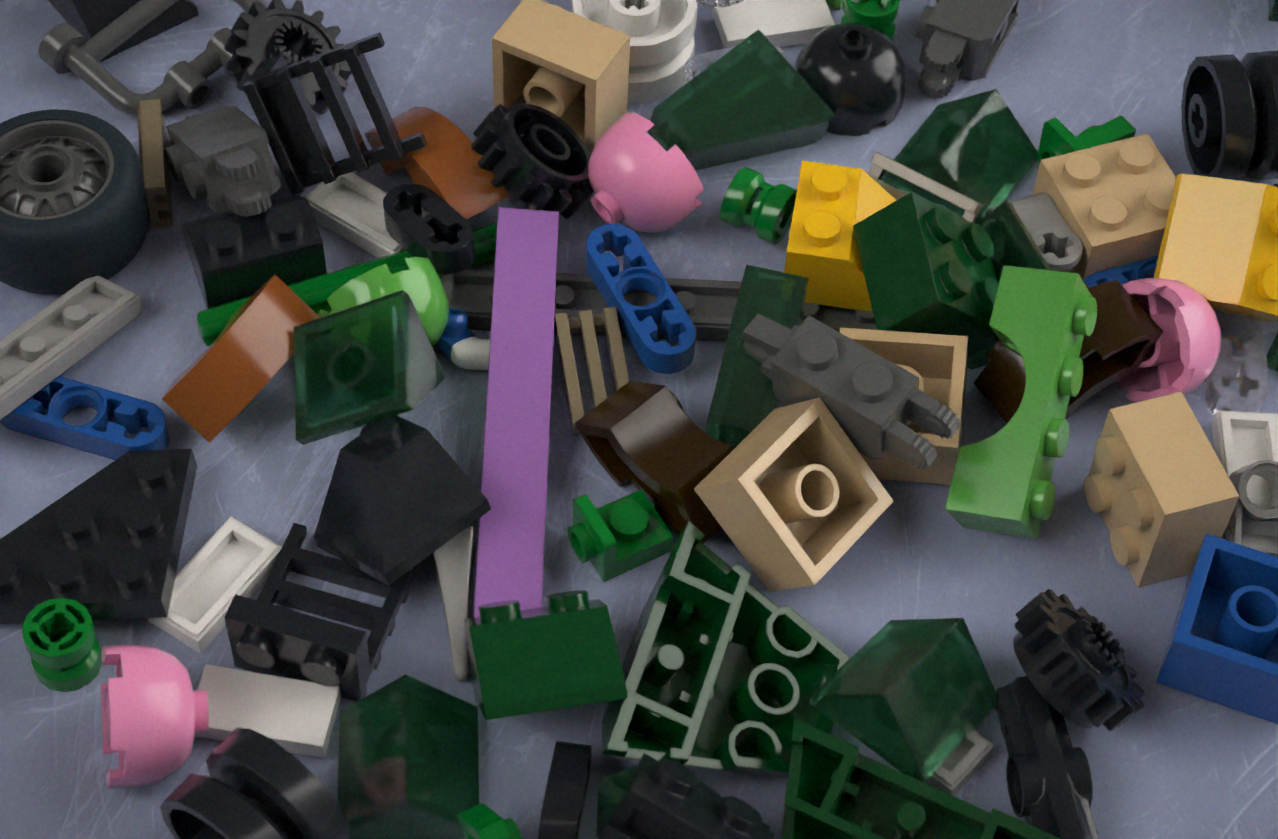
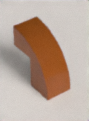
[364,106,509,220]
[162,274,320,443]

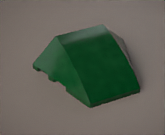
[602,521,853,779]
[781,718,1061,839]

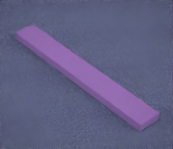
[473,207,559,618]

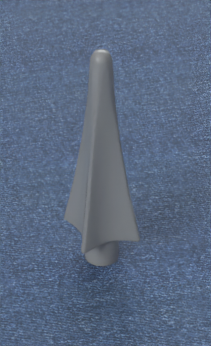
[430,526,475,682]

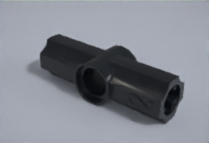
[994,676,1099,839]

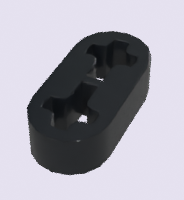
[383,184,475,275]
[538,741,592,839]

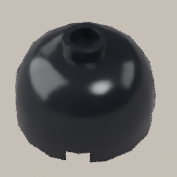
[792,23,905,136]

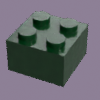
[853,192,1000,357]

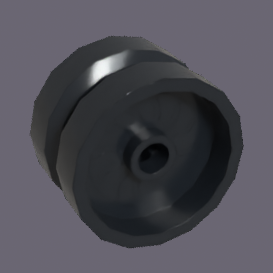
[1181,51,1278,180]
[160,728,350,839]

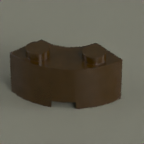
[974,280,1163,423]
[575,381,733,543]

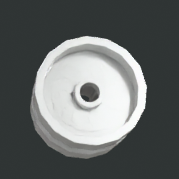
[572,0,697,103]

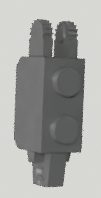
[916,0,1019,99]
[164,106,281,217]
[742,314,961,469]

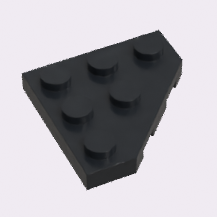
[0,448,197,624]

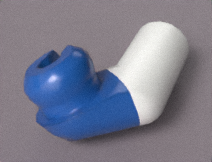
[435,308,490,371]

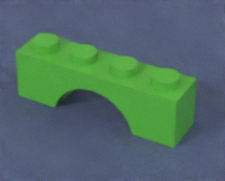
[945,265,1097,539]

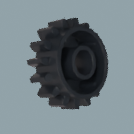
[224,0,352,115]
[471,103,594,219]
[1013,589,1145,731]

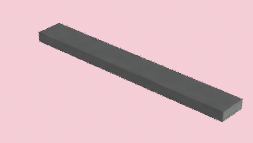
[441,269,877,343]

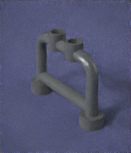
[38,0,267,116]

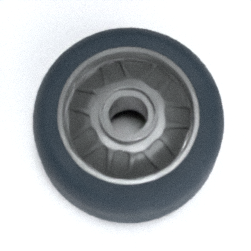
[0,109,150,294]

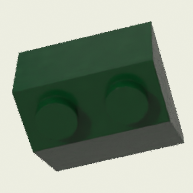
[464,590,628,720]

